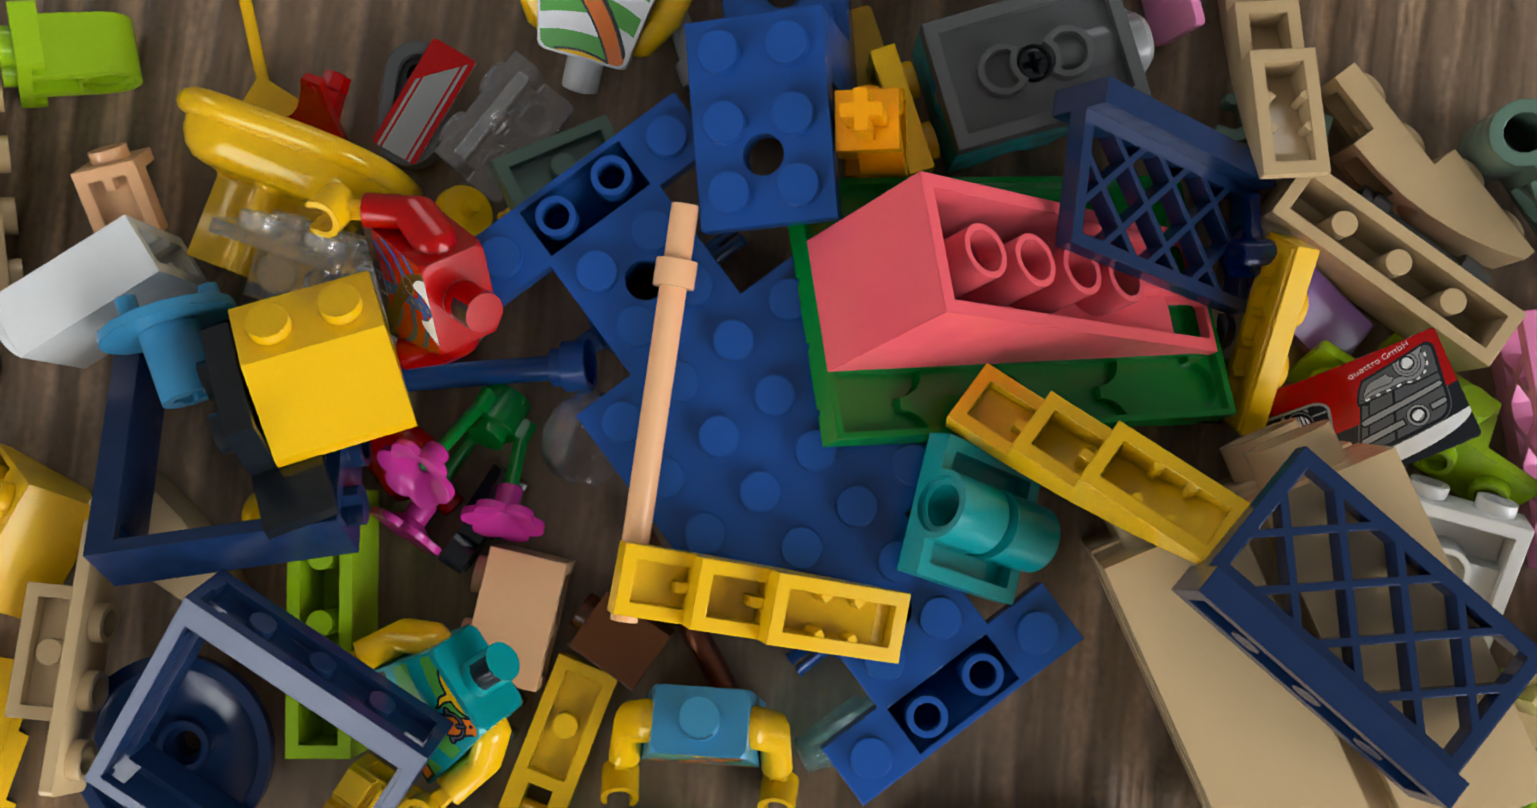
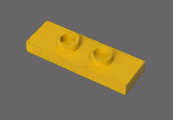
[1224,231,1320,436]

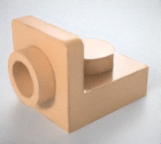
[70,142,168,233]

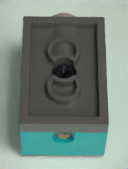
[911,0,1155,173]

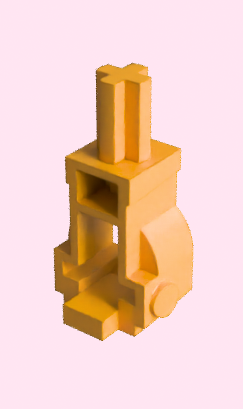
[834,85,908,178]

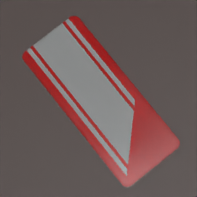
[373,39,475,164]

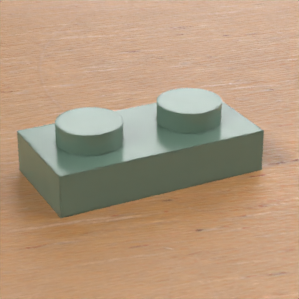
[489,114,616,211]

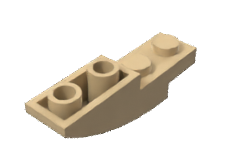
[1320,62,1535,269]

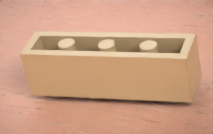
[1253,173,1527,373]

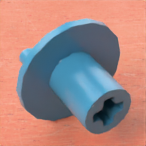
[95,282,237,409]

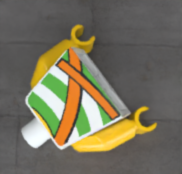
[520,0,692,94]

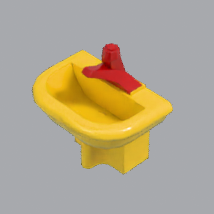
[176,69,422,293]

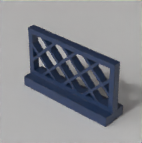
[1052,75,1277,315]
[1171,446,1537,808]

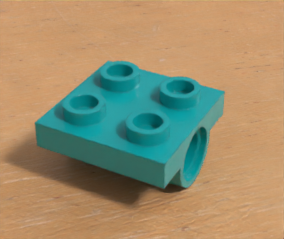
[897,432,1061,605]

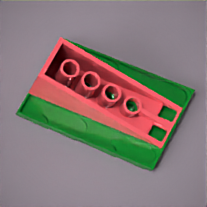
[788,171,1237,447]

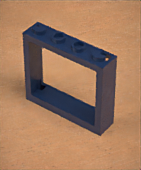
[83,353,372,587]
[84,569,454,808]

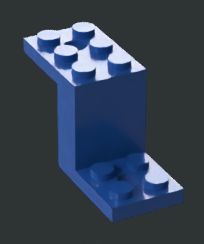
[684,0,858,235]

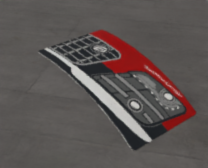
[1266,328,1481,466]

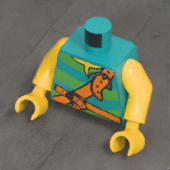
[348,618,521,808]

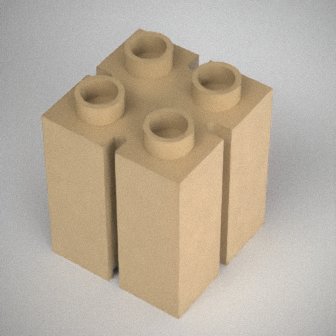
[1082,418,1537,808]

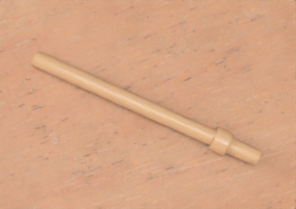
[610,202,699,623]

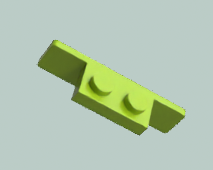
[1286,333,1537,506]

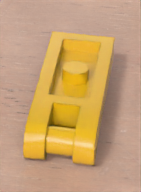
[498,651,619,808]

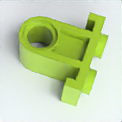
[0,0,143,109]

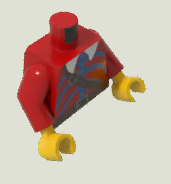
[305,182,503,370]

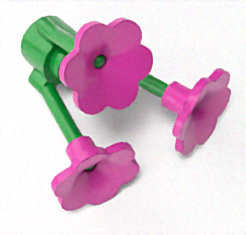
[369,384,545,557]

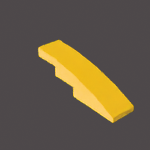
[945,363,1251,566]
[607,540,911,664]

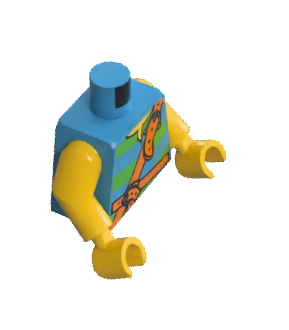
[600,684,800,808]

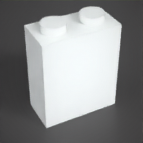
[0,214,208,369]

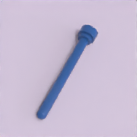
[401,339,598,392]

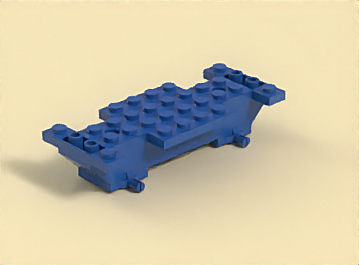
[475,92,1084,806]

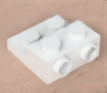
[1409,474,1535,650]

